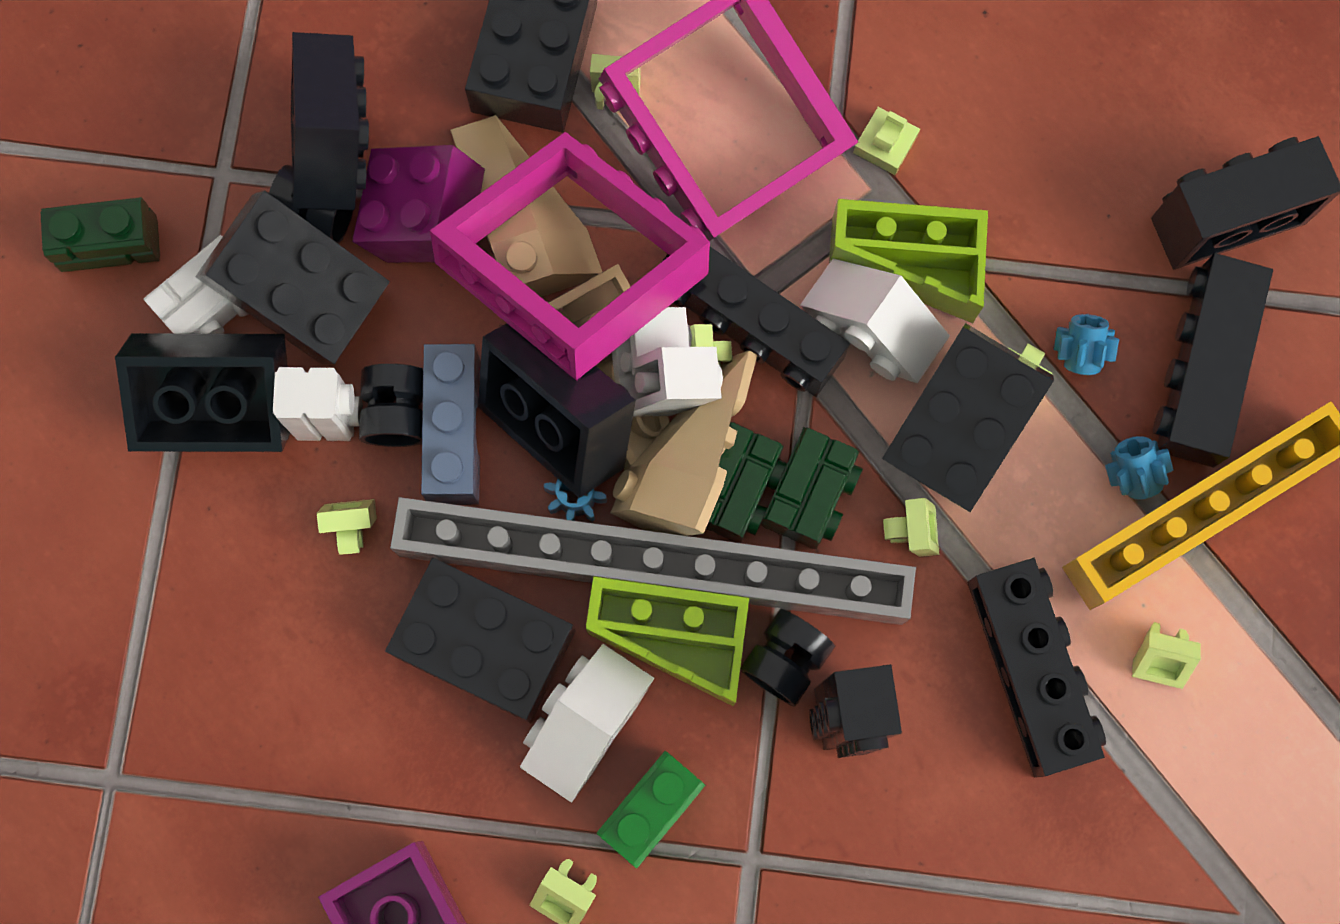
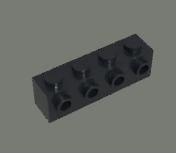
[663,247,850,397]
[1153,253,1273,468]
[967,557,1106,778]
[809,664,902,758]

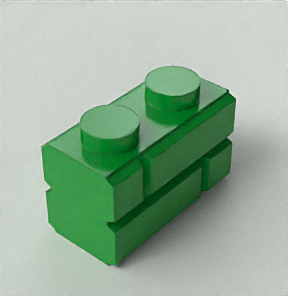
[596,751,706,868]

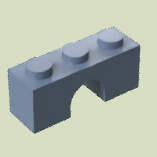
[421,344,481,505]

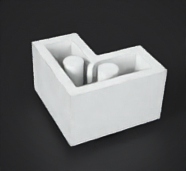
[800,259,950,383]
[612,307,723,417]
[520,644,655,803]

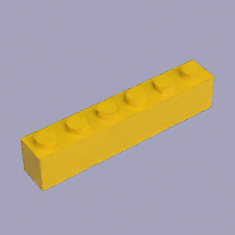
[1062,401,1340,610]

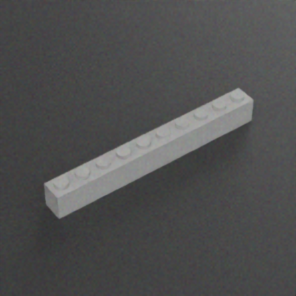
[390,497,916,625]

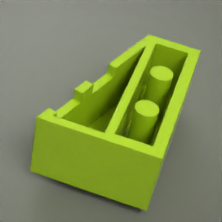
[829,199,988,323]
[586,576,749,706]

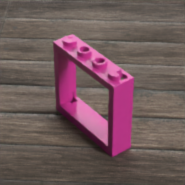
[599,0,858,241]
[430,132,710,381]

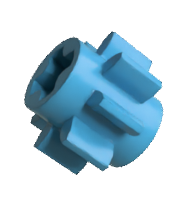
[1054,314,1119,375]
[1105,436,1174,499]
[544,479,607,521]

